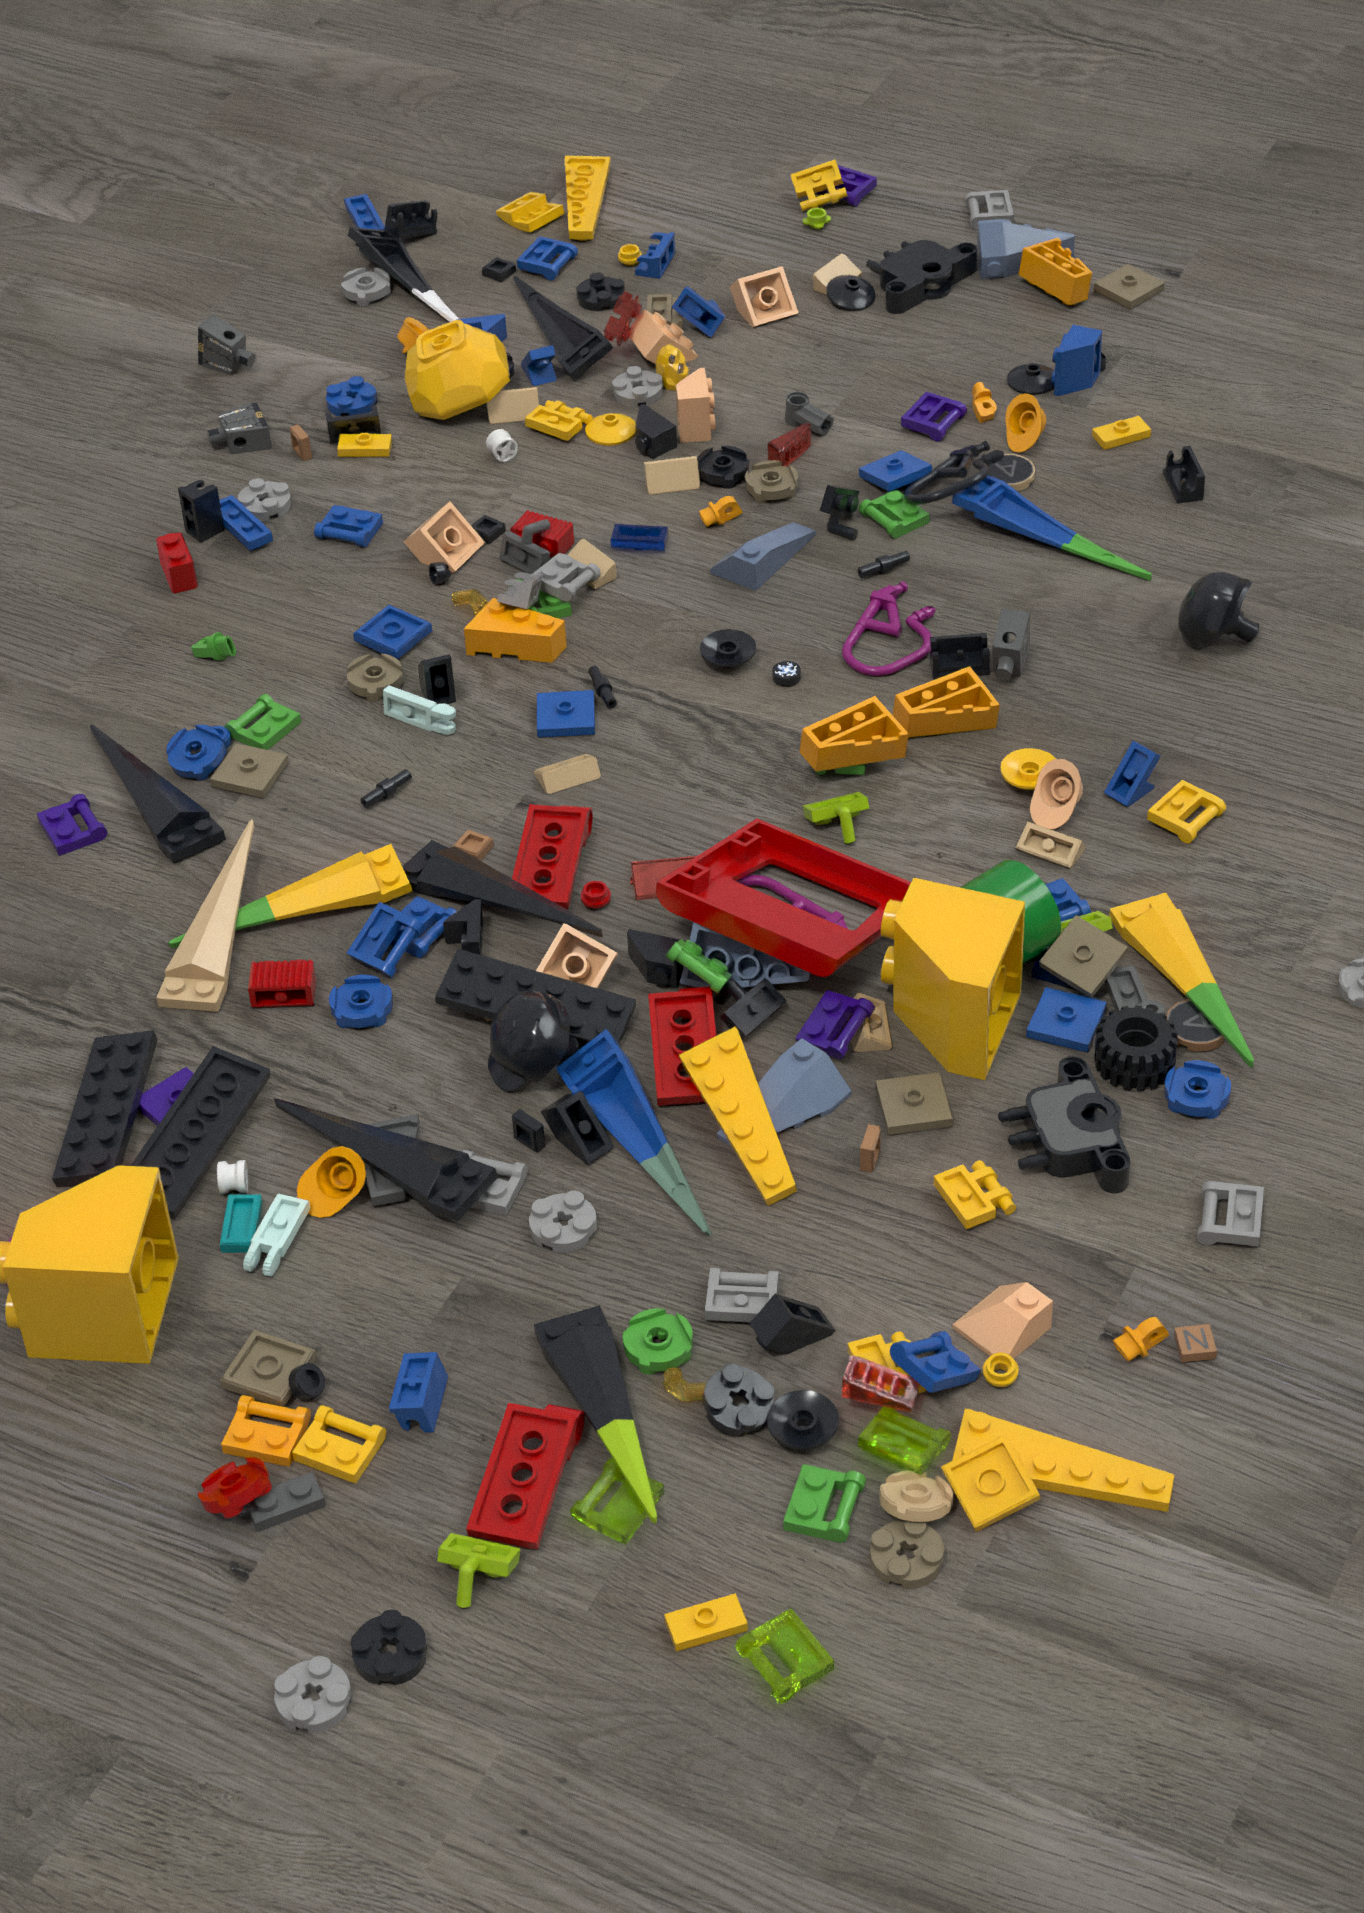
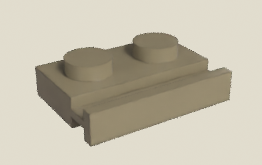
[647,294,683,330]

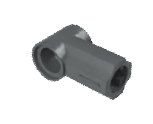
[785,392,834,436]

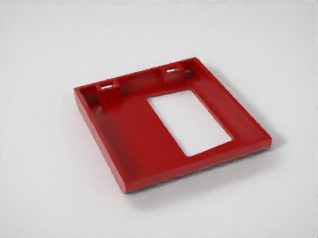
[656,818,911,977]

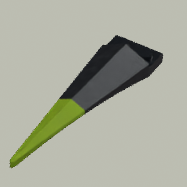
[534,1305,657,1524]

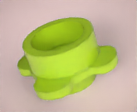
[803,208,831,229]

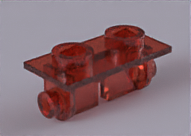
[603,291,642,347]

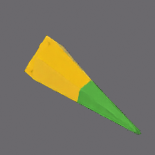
[168,844,413,948]
[1109,893,1254,1067]

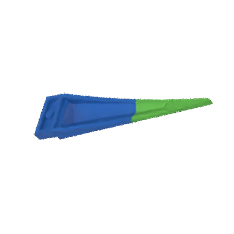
[952,475,1152,581]

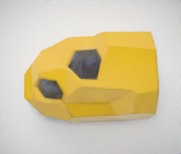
[656,344,689,391]

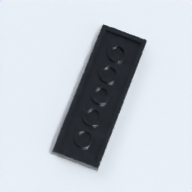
[435,949,636,1046]
[52,1030,158,1187]
[130,1046,270,1220]

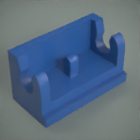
[635,232,675,279]
[389,1352,448,1433]

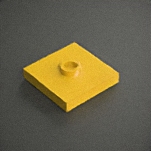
[941,1434,1041,1532]

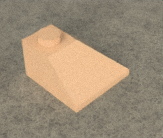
[730,266,798,327]
[404,501,485,573]
[536,923,618,988]
[952,1282,1053,1359]

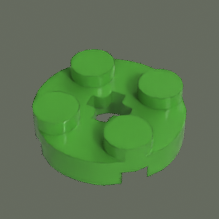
[623,1308,693,1375]

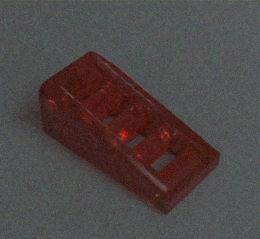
[768,422,811,467]
[842,1355,920,1412]

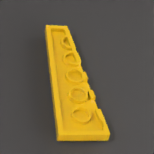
[564,156,611,241]
[679,1026,797,1206]
[952,1409,1175,1512]

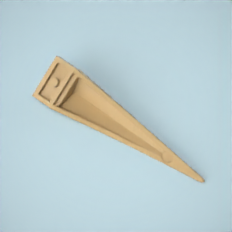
[156,819,255,1012]

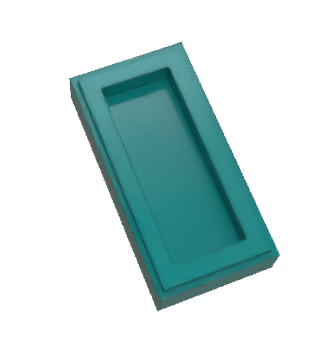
[220,1194,263,1253]

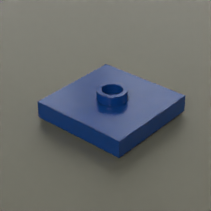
[858,450,932,492]
[353,605,432,659]
[537,690,595,737]
[1026,987,1107,1052]

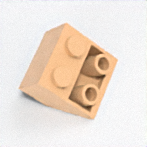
[626,309,698,364]
[676,368,715,443]

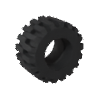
[1094,1005,1178,1091]

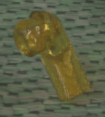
[452,589,488,615]
[662,1367,708,1402]

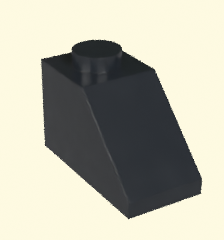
[635,404,677,459]
[418,654,456,704]
[627,929,686,989]
[540,1091,614,1164]
[749,1294,836,1354]

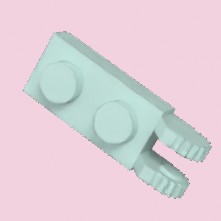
[383,685,456,735]
[243,1194,310,1277]

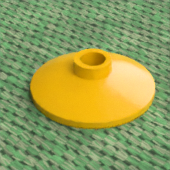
[585,413,636,446]
[1000,748,1056,790]

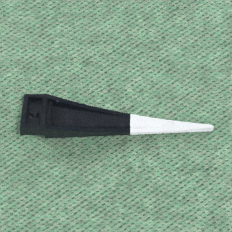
[347,227,459,322]

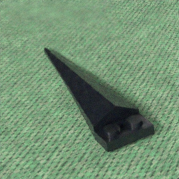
[513,276,614,380]
[90,724,226,863]
[402,840,603,937]
[273,1098,498,1222]

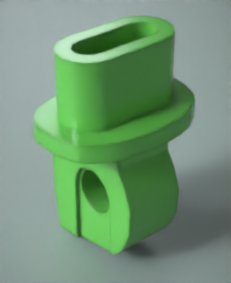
[191,632,236,661]

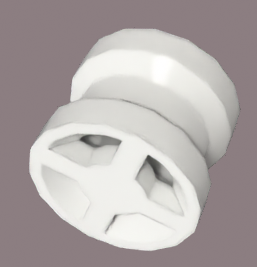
[486,429,518,462]
[217,1160,248,1194]

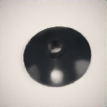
[826,275,875,311]
[1007,363,1054,395]
[700,629,756,667]
[767,1390,839,1450]

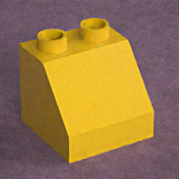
[881,878,1025,1081]
[0,1166,179,1364]

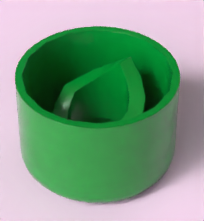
[960,860,1061,965]

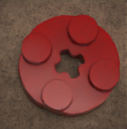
[198,1457,272,1518]

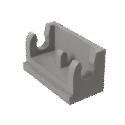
[497,572,543,609]

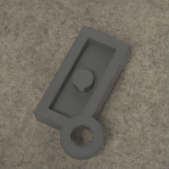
[1104,965,1165,1014]
[237,1472,326,1532]

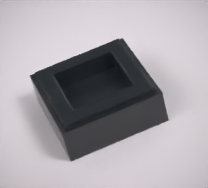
[482,257,516,282]
[471,515,506,544]
[512,1109,546,1153]

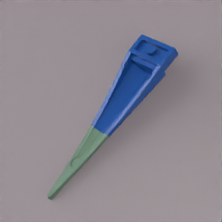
[556,1029,711,1236]

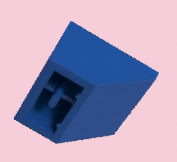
[1051,325,1103,396]

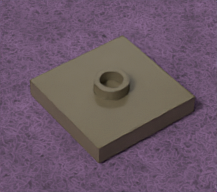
[1094,264,1165,309]
[210,743,289,799]
[1039,915,1128,998]
[876,1072,953,1135]
[220,1330,317,1407]

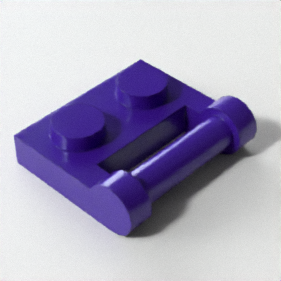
[815,165,877,207]
[901,391,967,442]
[36,794,108,856]
[795,990,876,1059]

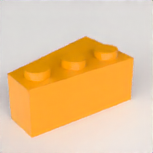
[1019,238,1092,305]
[464,598,567,663]
[893,666,1000,737]
[799,696,909,772]

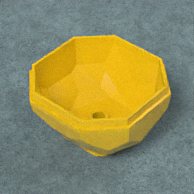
[405,320,510,420]

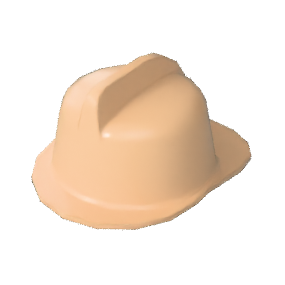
[1030,759,1083,830]

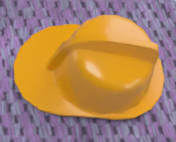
[397,317,429,354]
[1006,393,1046,453]
[297,1146,366,1218]

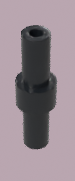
[857,550,910,578]
[588,666,617,708]
[360,769,412,808]

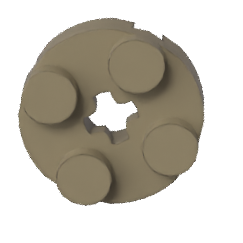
[745,460,798,503]
[346,654,404,702]
[870,1520,944,1589]

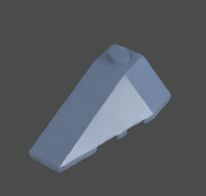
[977,219,1075,279]
[710,522,816,591]
[680,923,811,987]
[717,1038,852,1147]

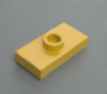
[1092,416,1151,450]
[337,433,392,457]
[664,1593,748,1652]

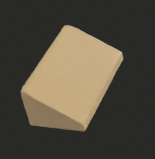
[813,253,862,295]
[487,387,539,424]
[644,456,700,495]
[568,539,617,589]
[534,754,601,794]
[1016,822,1085,869]
[848,993,892,1052]

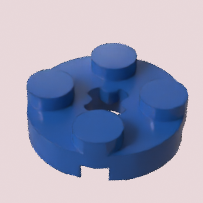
[326,376,378,417]
[166,724,226,781]
[329,975,393,1028]
[1164,1060,1231,1119]

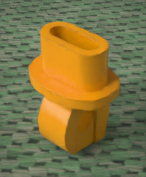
[972,382,997,423]
[698,496,743,527]
[1112,1317,1170,1362]

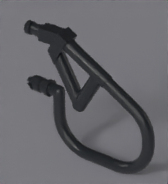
[904,440,1005,504]

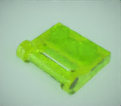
[857,1404,951,1475]
[569,1457,664,1545]
[735,1608,834,1704]

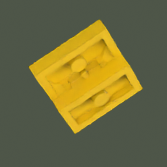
[496,192,565,233]

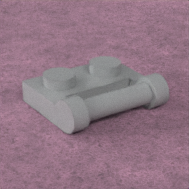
[965,190,1014,230]
[533,553,601,602]
[463,1150,528,1216]
[1197,1181,1264,1247]
[705,1268,779,1322]

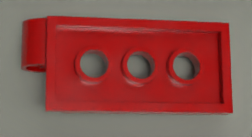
[512,804,593,910]
[648,986,716,1106]
[466,1403,585,1550]

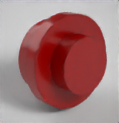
[581,881,611,908]

